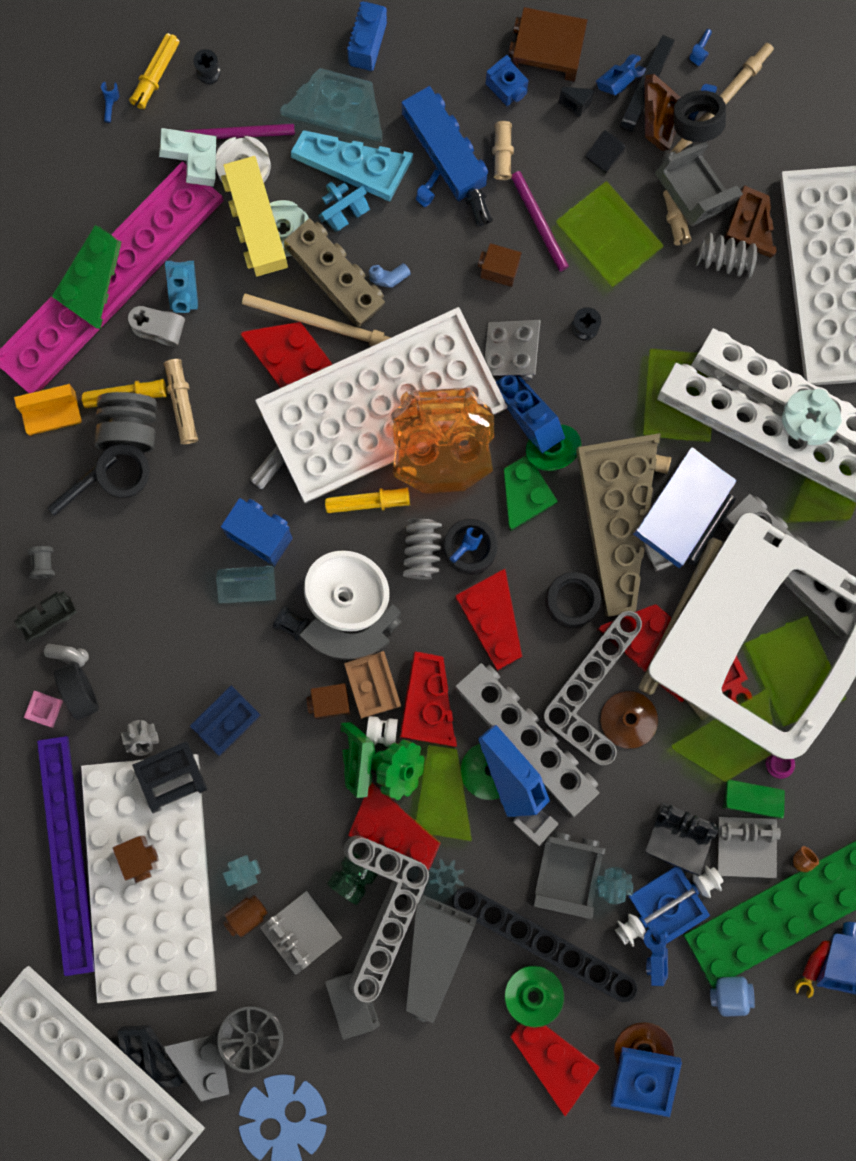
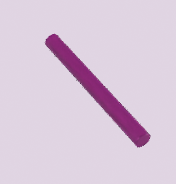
[185,124,295,139]
[511,171,569,271]

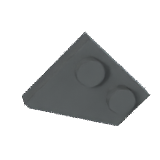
[161,1034,229,1101]

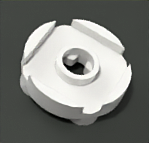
[216,136,271,183]

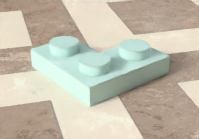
[159,128,216,187]

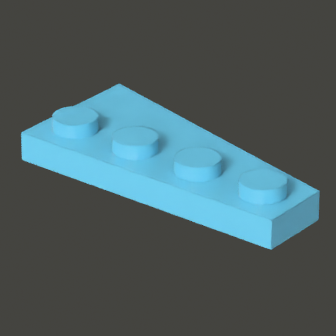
[291,130,414,202]

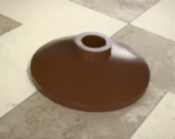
[600,691,658,749]
[614,1022,674,1064]

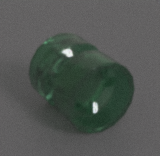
[326,851,379,906]

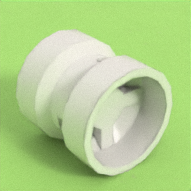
[366,716,398,747]

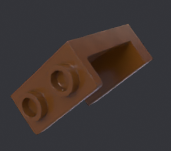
[508,7,588,82]

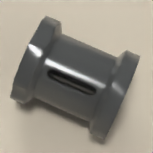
[27,546,55,579]

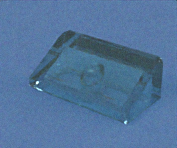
[216,566,276,604]

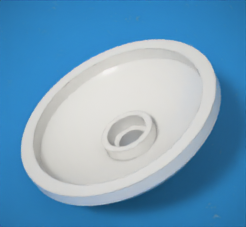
[304,551,389,631]

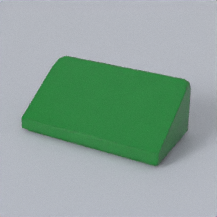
[723,779,785,819]

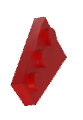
[455,569,522,671]
[399,651,457,747]
[348,782,441,870]
[510,1023,600,1117]

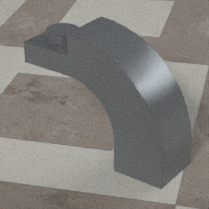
[300,604,401,662]

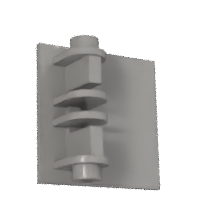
[485,320,540,380]
[718,817,781,878]
[260,891,342,975]

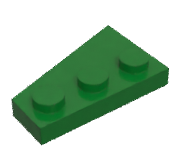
[52,225,122,329]

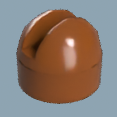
[793,846,819,872]

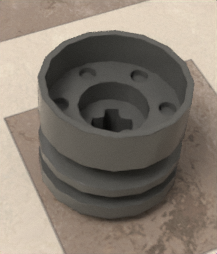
[94,392,157,453]

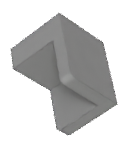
[512,810,558,846]

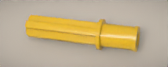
[129,33,179,110]
[82,379,167,408]
[325,487,410,513]

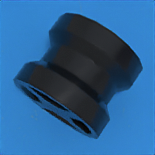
[572,307,602,341]

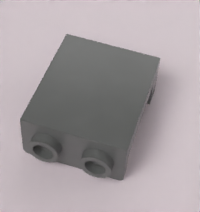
[655,142,743,226]
[532,832,606,919]

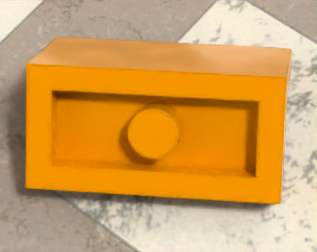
[14,384,82,436]

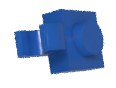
[595,54,646,95]
[644,930,668,986]

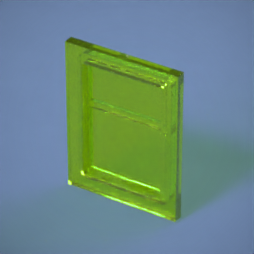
[556,181,664,287]
[643,348,713,442]
[744,616,846,727]

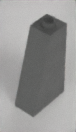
[406,895,477,1023]

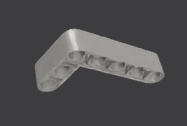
[544,611,642,765]
[344,836,429,1003]

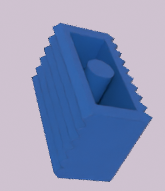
[347,1,387,71]

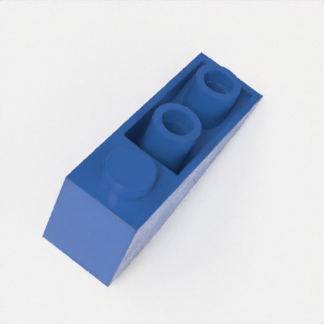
[496,375,565,453]
[478,725,550,817]

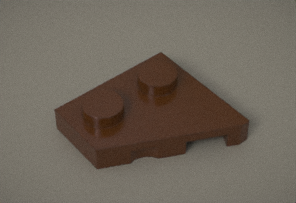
[645,74,680,151]
[724,185,776,258]

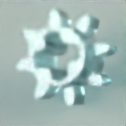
[223,855,261,891]
[429,859,464,895]
[597,867,633,904]

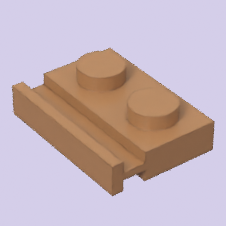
[344,651,401,719]

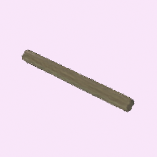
[639,538,724,695]

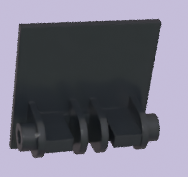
[645,802,718,876]

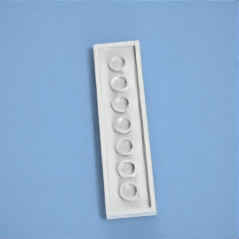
[0,966,205,1161]

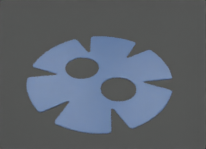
[239,1075,327,1161]

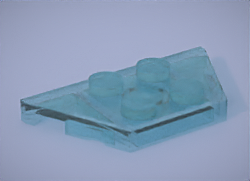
[280,68,383,143]

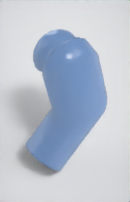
[368,263,411,288]

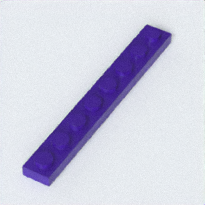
[37,736,95,976]

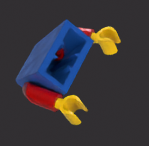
[794,922,856,998]

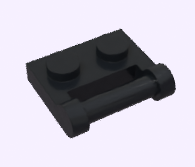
[132,741,208,814]

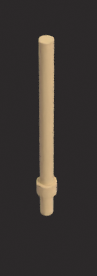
[669,43,774,153]
[242,294,391,346]

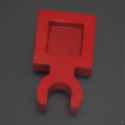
[721,656,752,704]

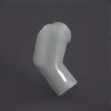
[44,644,89,667]

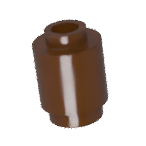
[223,894,268,938]

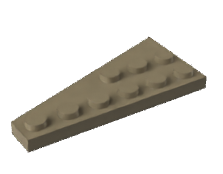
[576,433,661,616]

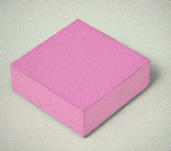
[24,691,63,728]

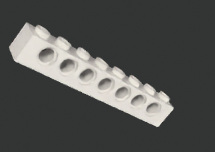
[691,328,856,455]
[657,363,856,502]

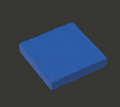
[611,1047,682,1117]

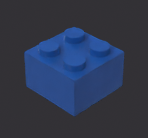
[221,498,293,567]

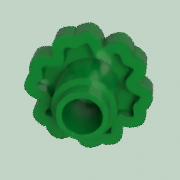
[371,740,425,800]

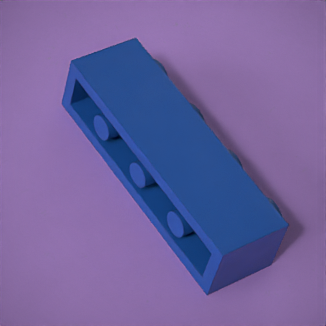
[402,86,488,202]

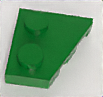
[503,455,558,531]
[340,722,375,798]

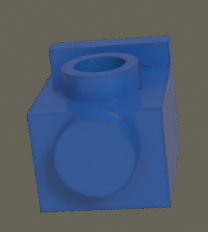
[485,55,528,106]

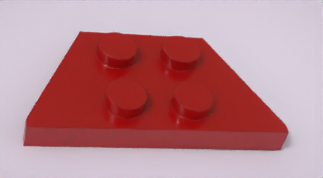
[241,322,333,388]
[598,604,684,703]

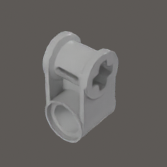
[128,306,185,347]

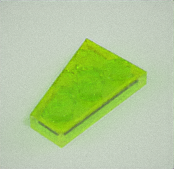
[416,745,472,841]

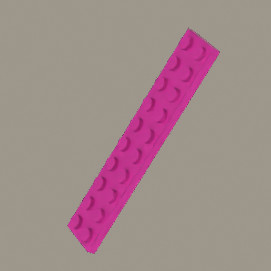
[0,161,224,394]

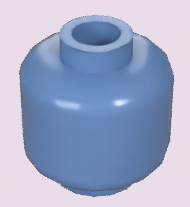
[710,976,755,1017]

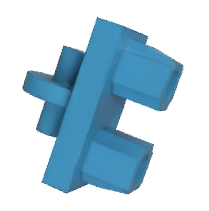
[318,182,370,232]
[165,261,198,313]

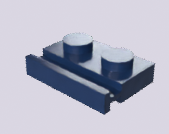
[190,685,262,756]

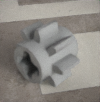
[121,720,159,756]

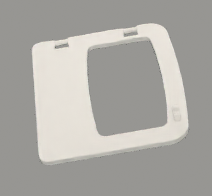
[648,513,856,759]

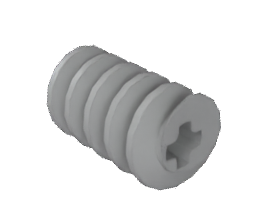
[696,233,757,279]
[403,518,442,580]

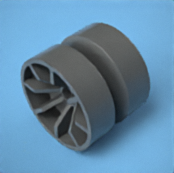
[218,1006,284,1073]

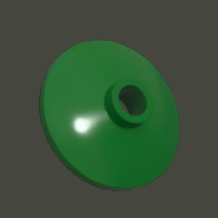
[526,424,582,471]
[461,744,500,800]
[505,966,564,1027]

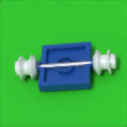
[615,865,723,947]

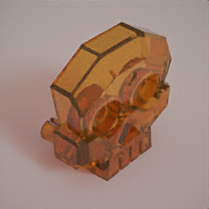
[391,388,494,493]

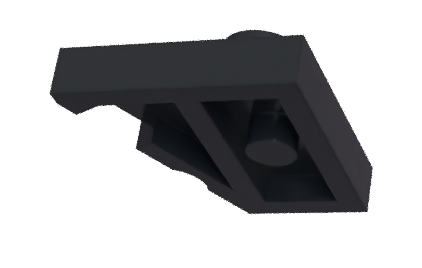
[117,1025,184,1087]

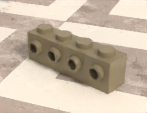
[284,218,385,328]

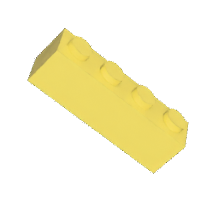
[221,156,288,277]

